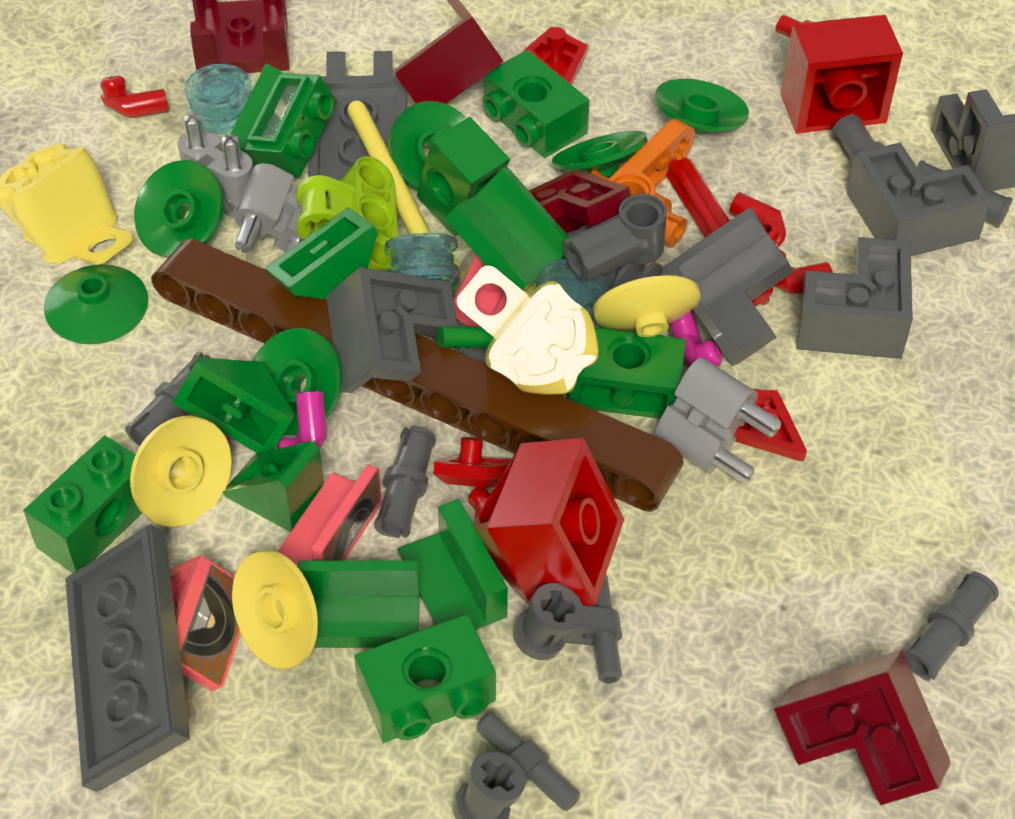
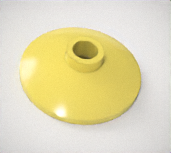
[593,275,701,337]
[130,416,232,527]
[232,550,318,669]

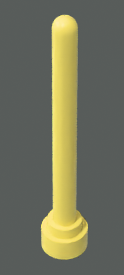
[347,100,460,282]

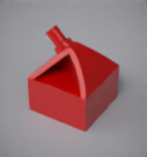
[775,14,903,134]
[468,438,624,608]

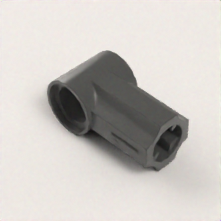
[563,194,667,282]

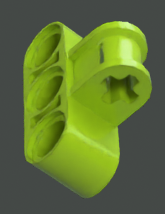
[296,156,399,272]

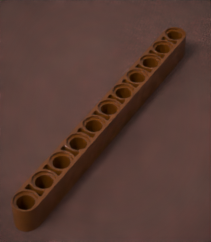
[151,238,684,512]

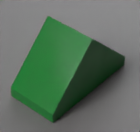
[265,208,378,299]
[172,357,295,454]
[223,441,324,532]

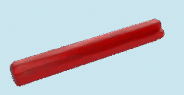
[666,157,773,307]

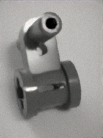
[513,575,622,684]
[452,712,580,819]

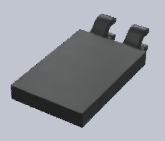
[308,51,407,196]

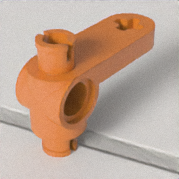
[591,119,695,248]

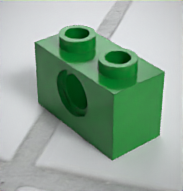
[482,49,590,159]
[416,116,510,236]
[569,327,686,419]
[23,435,142,573]
[354,614,496,743]

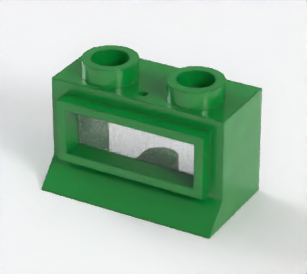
[230,63,337,178]

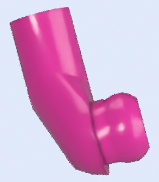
[669,310,722,368]
[277,391,327,449]

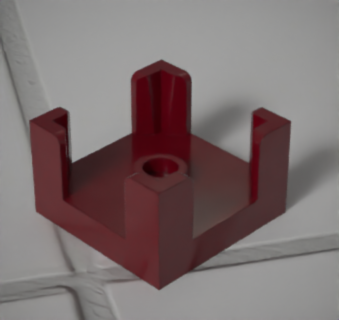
[190,0,290,76]

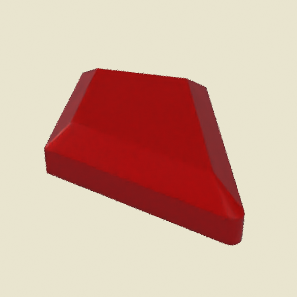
[524,26,588,85]
[734,388,807,461]
[433,437,512,488]

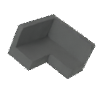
[931,89,1015,191]
[847,142,991,256]
[664,208,794,366]
[797,237,913,359]
[326,267,457,393]

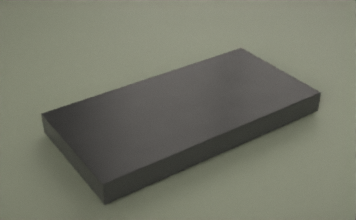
[65,524,190,791]

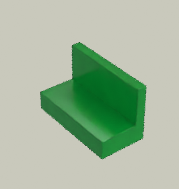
[445,166,570,291]
[397,499,508,630]
[298,561,420,648]

